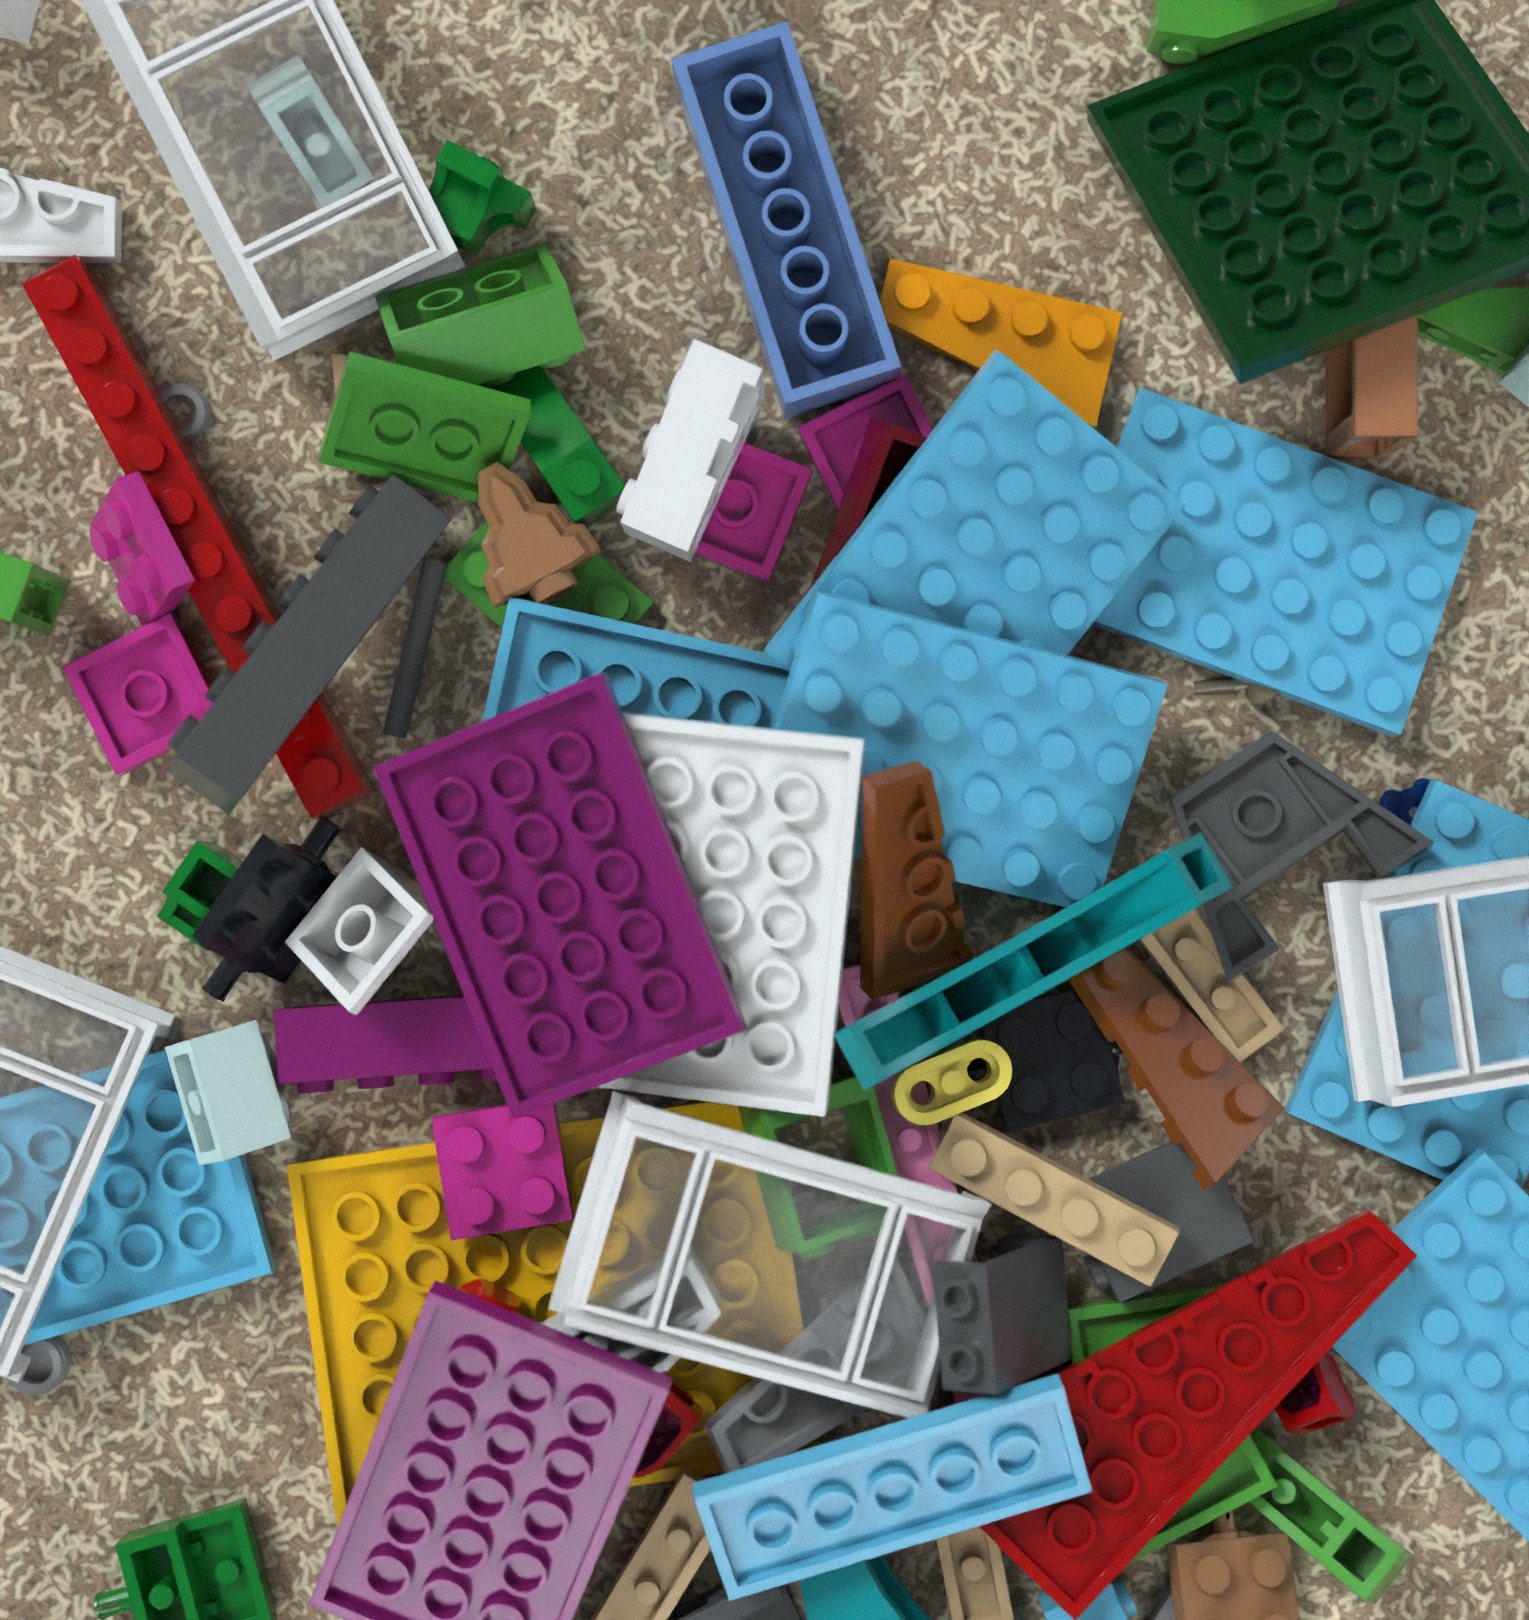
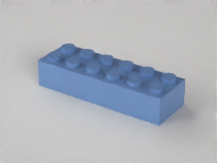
[671,21,901,420]

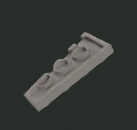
[703,1254,925,1473]

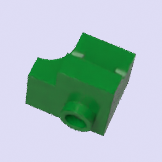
[429,140,537,257]
[157,841,243,951]

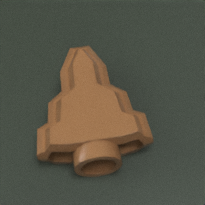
[478,462,602,608]

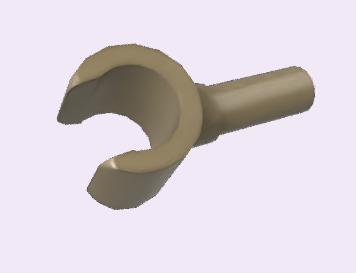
[1193,677,1281,706]

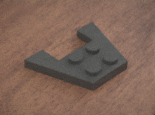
[1171,730,1434,984]

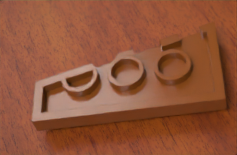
[860,760,974,1000]
[1068,947,1285,1191]

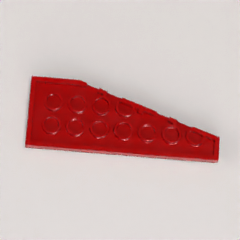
[979,1209,1418,1620]

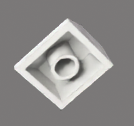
[285,847,434,1015]

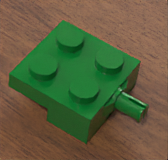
[94,1498,278,1620]

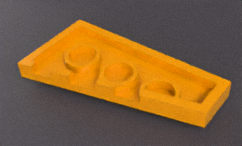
[880,258,1123,429]

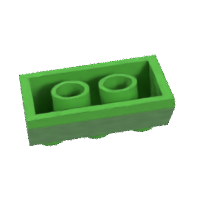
[375,243,586,386]

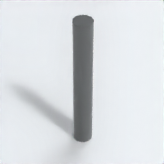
[383,557,448,738]

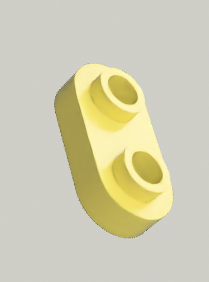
[891,1039,1012,1125]

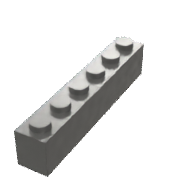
[166,474,452,815]

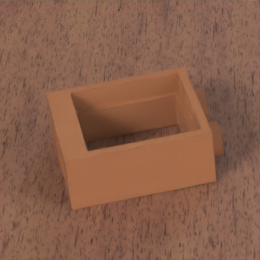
[1325,315,1418,459]

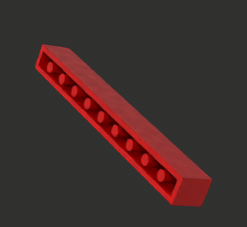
[22,255,377,819]

